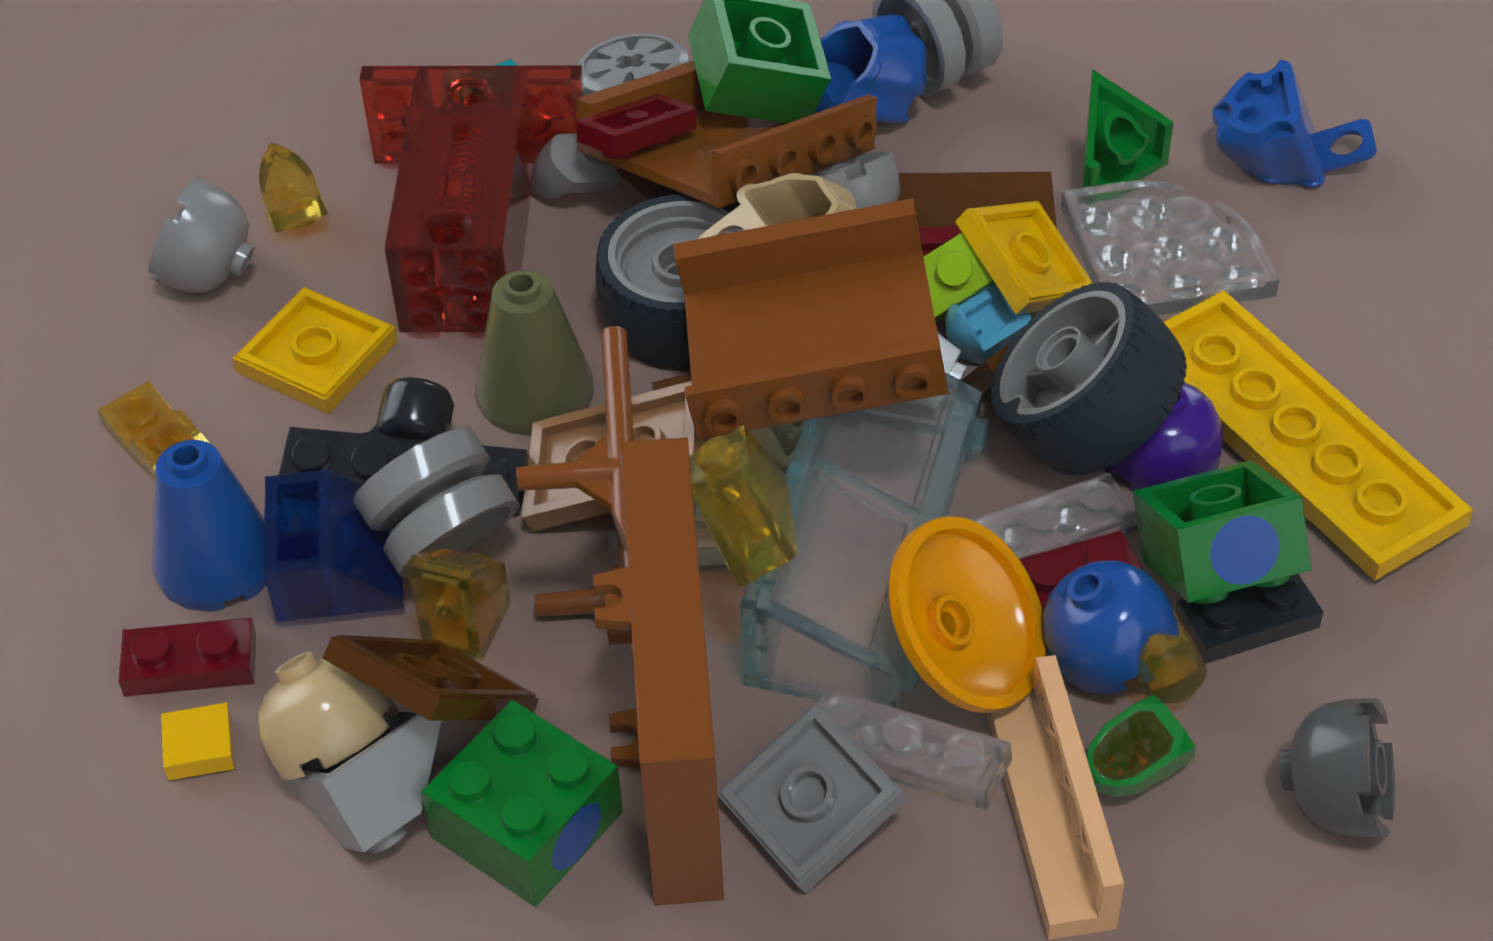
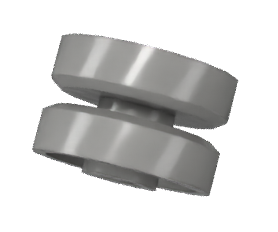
[872,0,1003,97]
[353,427,520,579]

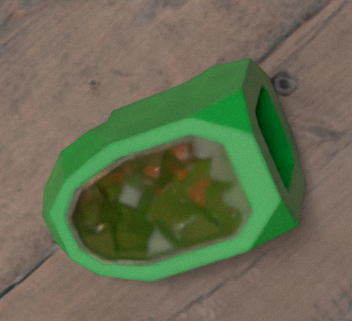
[1084,695,1196,797]

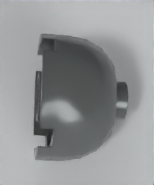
[1279,698,1395,837]

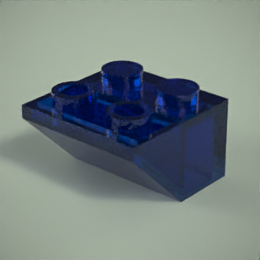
[264,470,405,622]

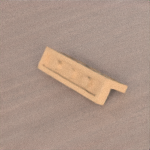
[986,655,1125,940]

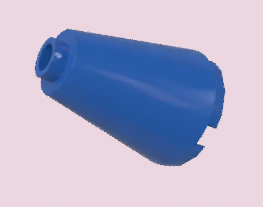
[152,440,280,612]

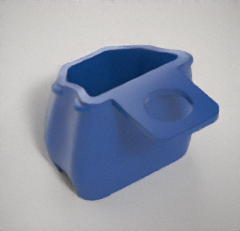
[813,14,927,124]
[1212,60,1377,187]

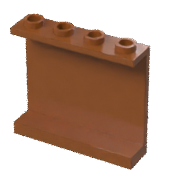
[577,60,877,208]
[673,198,949,440]

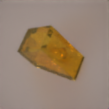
[690,425,798,587]
[407,548,511,661]

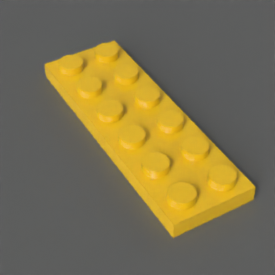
[1164,290,1473,581]

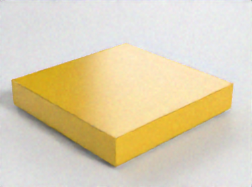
[955,201,1093,315]
[232,287,398,414]

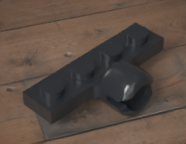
[277,377,529,515]

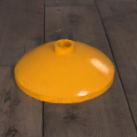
[889,516,1046,713]

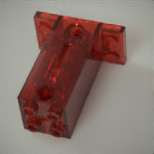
[359,65,585,333]

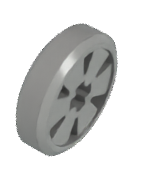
[574,33,689,97]

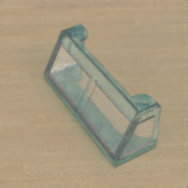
[740,372,990,717]

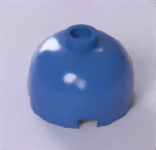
[1042,560,1180,694]

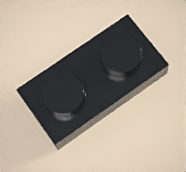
[1175,574,1324,665]

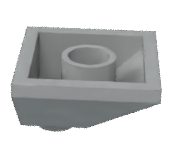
[285,704,442,854]

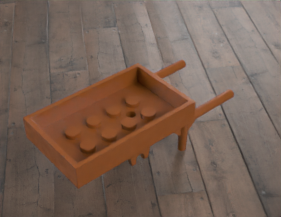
[516,326,724,906]

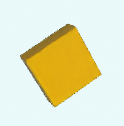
[161,702,235,781]

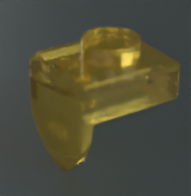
[259,143,328,233]
[1136,609,1207,704]

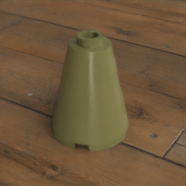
[476,270,594,436]

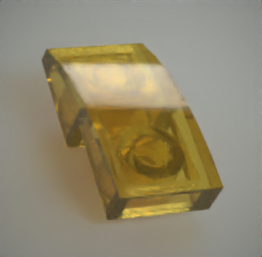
[98,381,209,480]

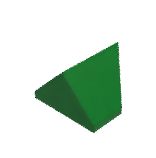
[1081,69,1174,211]

